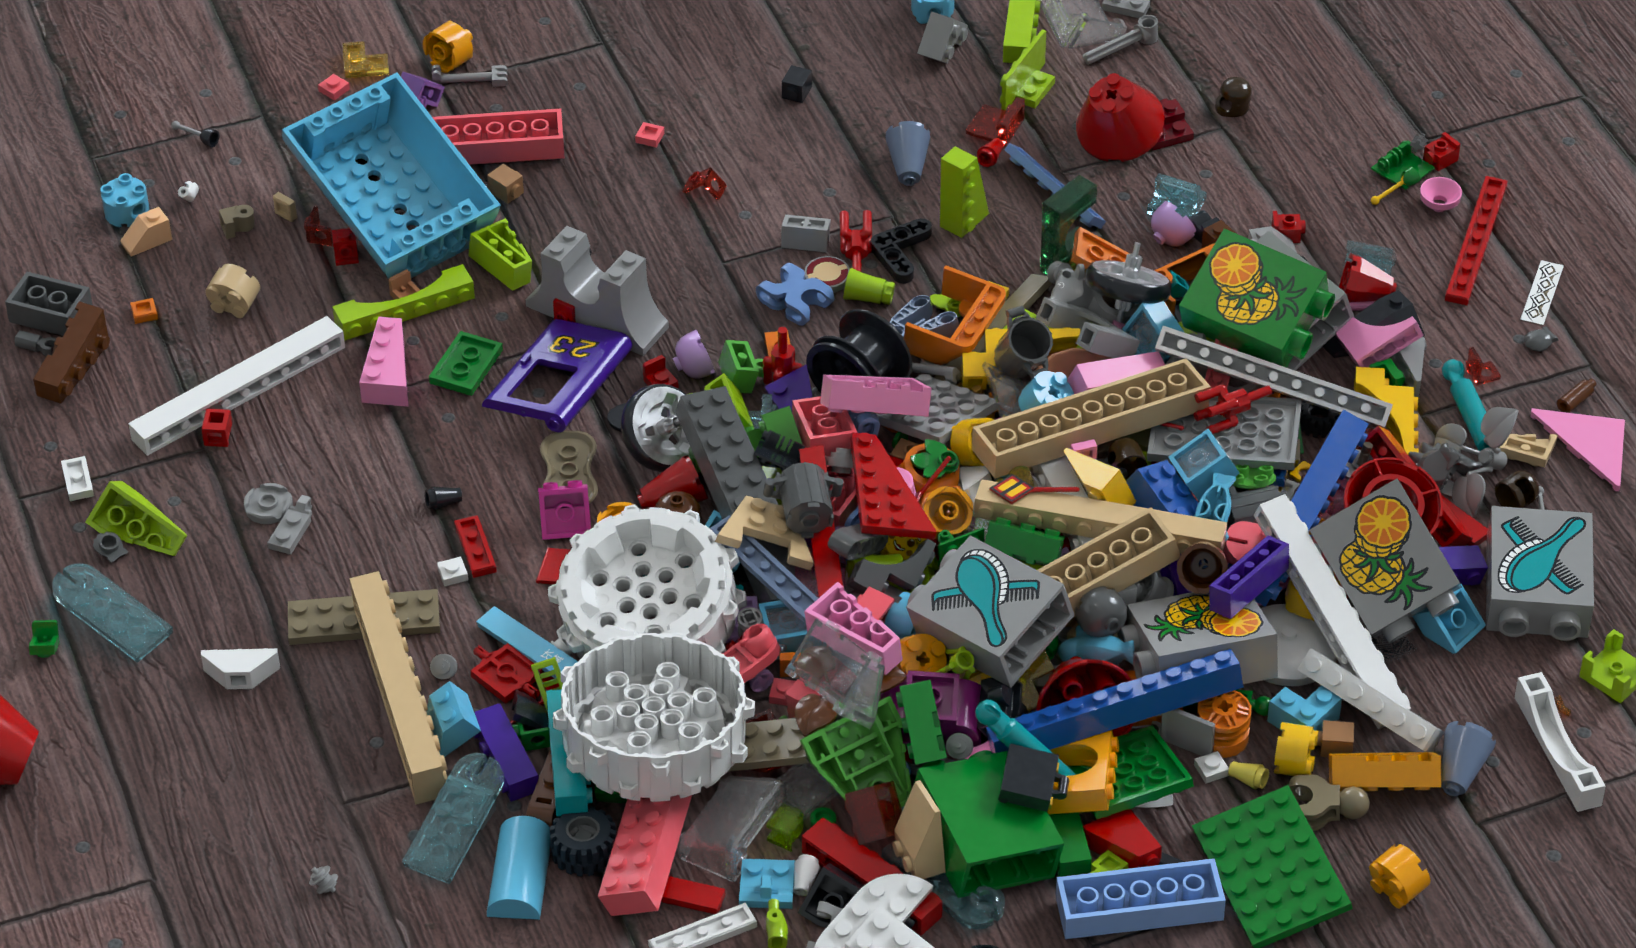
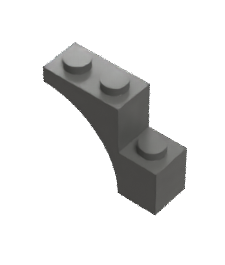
[846,539,936,594]

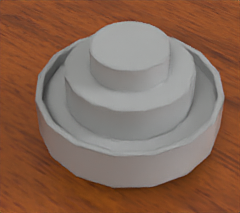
[825,448,853,474]

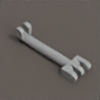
[432,65,508,87]
[912,363,962,385]

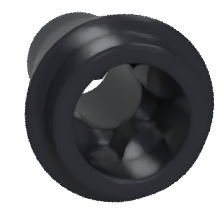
[424,486,462,510]

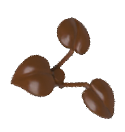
[795,645,907,737]

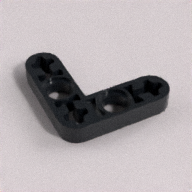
[871,218,932,284]

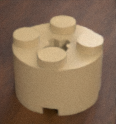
[206,264,260,318]

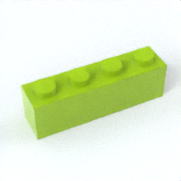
[1003,0,1041,63]

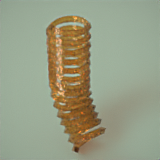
[1554,695,1571,717]

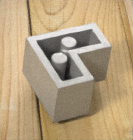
[917,11,968,64]

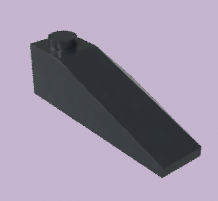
[1323,290,1425,358]
[798,863,916,929]

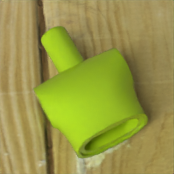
[766,899,788,948]

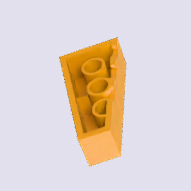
[1329,752,1441,792]

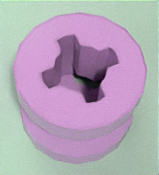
[747,668,774,692]

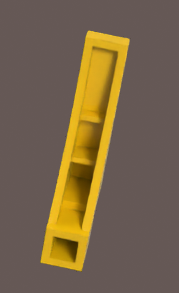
[961,327,1080,390]
[1354,367,1419,454]

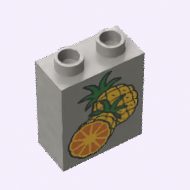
[1309,479,1462,643]
[1117,592,1278,684]

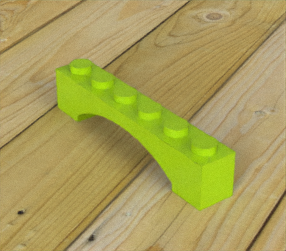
[332,264,475,341]

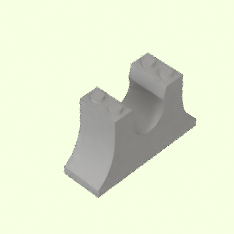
[526,226,669,356]

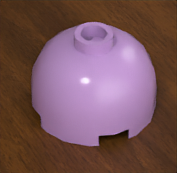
[1151,201,1196,247]
[673,330,715,379]

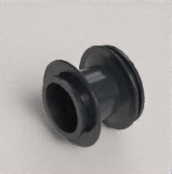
[806,309,912,393]

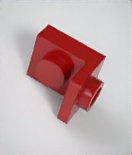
[643,355,679,388]

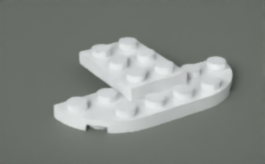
[814,874,934,948]

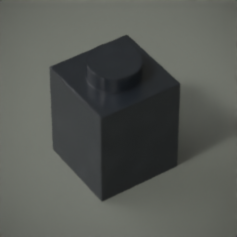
[782,65,812,103]

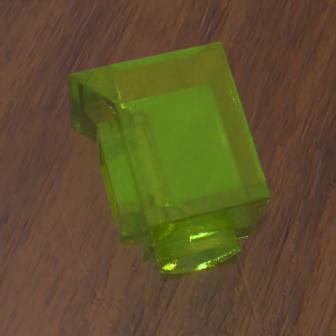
[766,803,803,852]

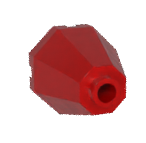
[1339,253,1397,303]

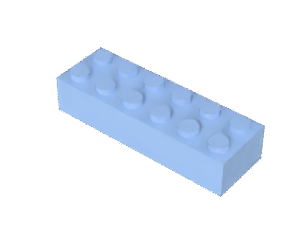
[1056,859,1226,939]

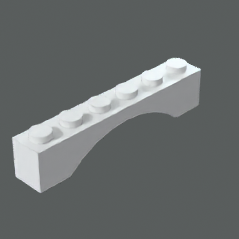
[1297,648,1444,752]
[1515,672,1606,812]

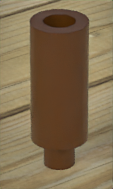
[1557,378,1596,413]

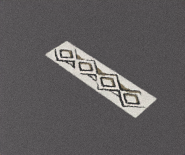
[1521,260,1564,325]

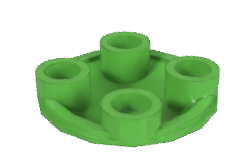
[1233,465,1276,489]

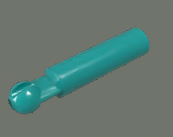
[1442,359,1490,451]
[975,700,1076,776]

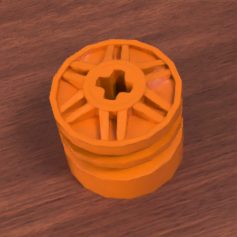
[1197,690,1251,758]

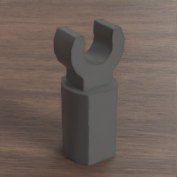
[14,330,56,356]

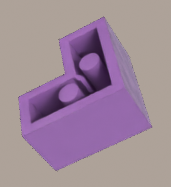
[400,72,445,108]

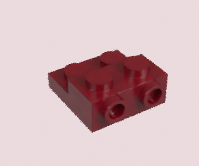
[1151,99,1194,151]

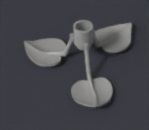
[1435,407,1519,518]

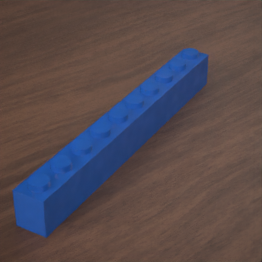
[1254,409,1369,607]
[986,649,1244,753]

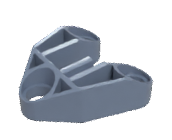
[890,295,959,339]

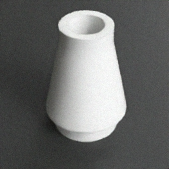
[793,854,820,896]

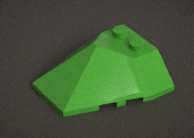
[800,696,912,824]

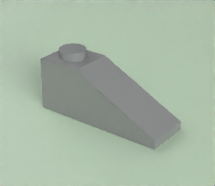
[1391,336,1427,397]

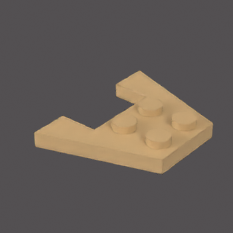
[715,496,814,570]

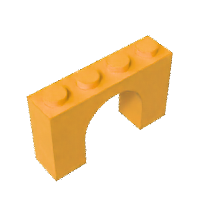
[1048,730,1119,814]

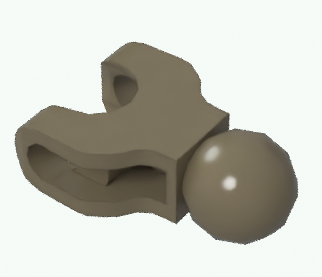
[1289,775,1370,831]

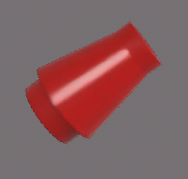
[977,138,1004,167]

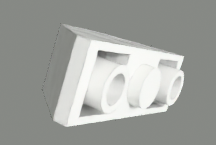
[958,466,992,511]
[201,648,280,689]

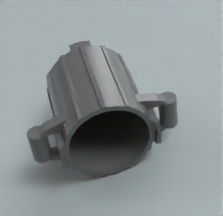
[994,306,1053,379]
[763,462,844,539]
[1226,484,1288,531]

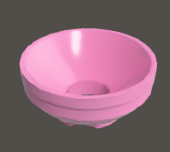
[1420,177,1462,212]

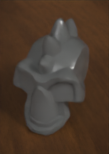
[1408,442,1482,490]

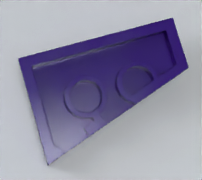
[765,365,813,411]

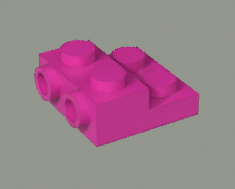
[538,480,591,540]

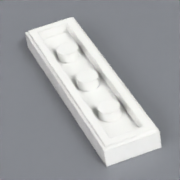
[648,902,757,948]

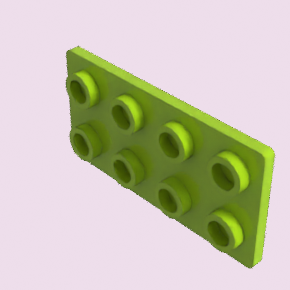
[1000,29,1055,114]

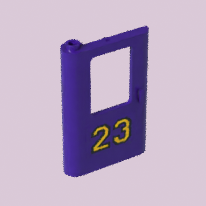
[482,319,633,433]

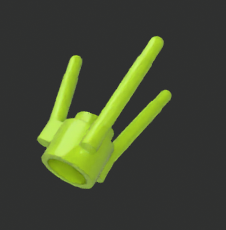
[936,646,975,680]

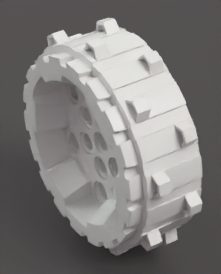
[548,504,747,659]
[553,632,755,802]

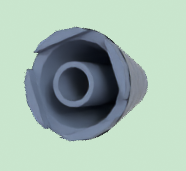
[886,121,930,186]
[1441,721,1496,796]

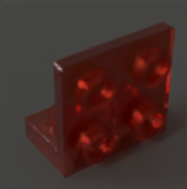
[966,97,1025,146]

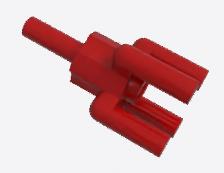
[840,210,873,272]
[763,327,803,384]
[1194,385,1272,434]

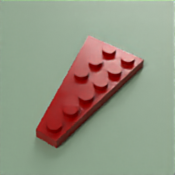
[850,432,937,540]

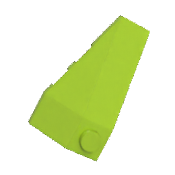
[85,481,187,556]

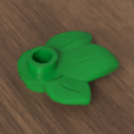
[910,439,959,479]

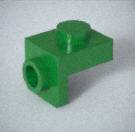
[1369,358,1405,386]
[29,620,60,658]

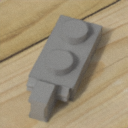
[267,495,312,555]

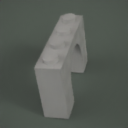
[1035,297,1140,358]

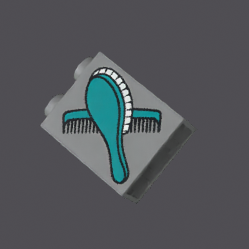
[1486,506,1594,641]
[906,536,1074,688]

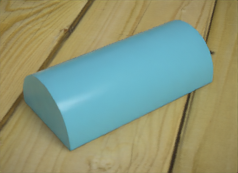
[487,816,551,920]

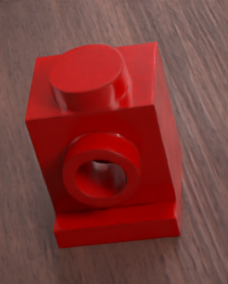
[1423,132,1461,171]
[1271,211,1306,243]
[331,228,359,266]
[202,409,232,447]

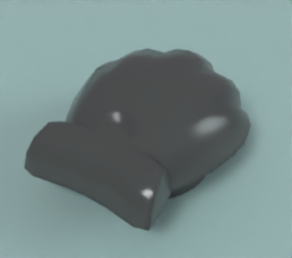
[1523,326,1559,352]
[93,532,128,563]

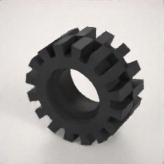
[1300,402,1340,438]

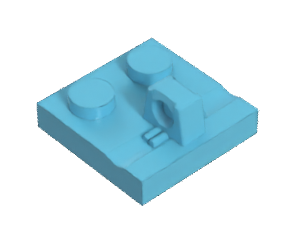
[739,859,795,909]

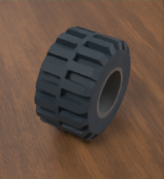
[550,806,616,877]

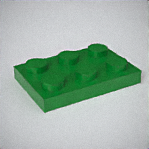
[429,331,503,396]

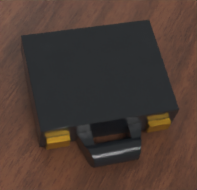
[998,744,1070,812]

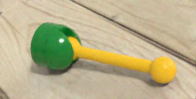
[1371,166,1421,205]

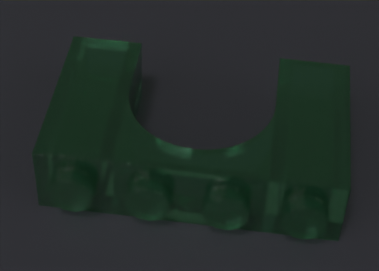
[1040,175,1097,276]

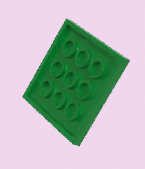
[1068,725,1194,819]

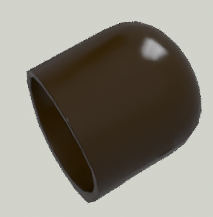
[1215,77,1252,117]
[1107,438,1148,480]
[1495,471,1539,508]

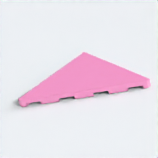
[1530,408,1625,491]

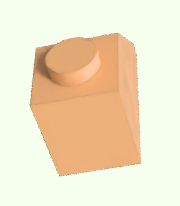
[120,207,172,257]

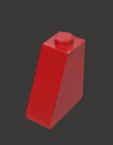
[1083,809,1162,869]

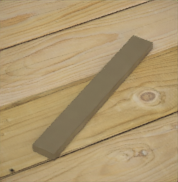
[934,274,1052,385]

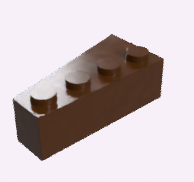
[33,301,110,404]

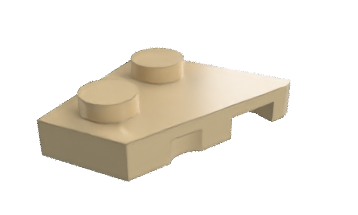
[1499,434,1558,468]

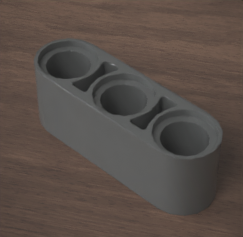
[828,524,888,560]

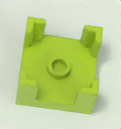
[1579,629,1636,703]

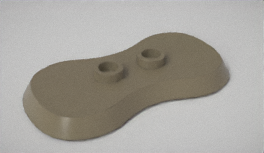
[540,431,598,505]

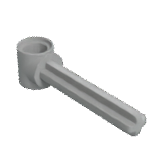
[1082,15,1158,65]

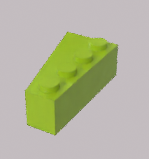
[940,146,989,238]

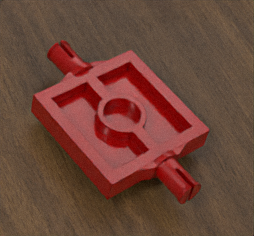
[470,643,543,704]

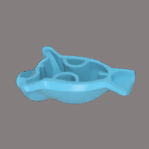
[1194,473,1236,541]
[1057,625,1135,665]

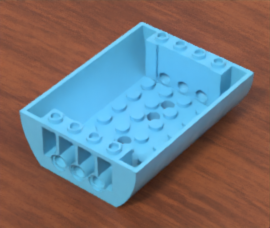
[282,73,501,279]

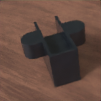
[977,677,1029,739]

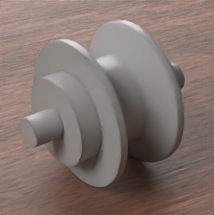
[1047,261,1072,284]
[430,654,457,679]
[946,733,973,759]
[309,866,338,894]

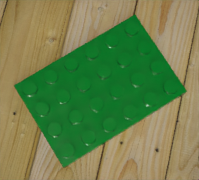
[1192,785,1353,948]

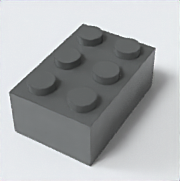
[5,272,93,336]

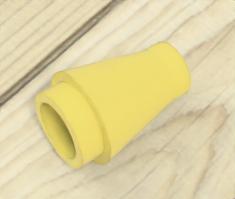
[1228,761,1269,789]

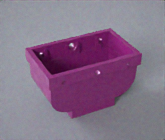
[881,670,982,750]

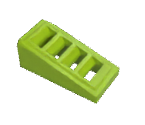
[531,657,563,710]

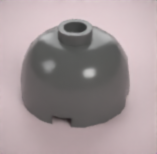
[1075,586,1127,637]

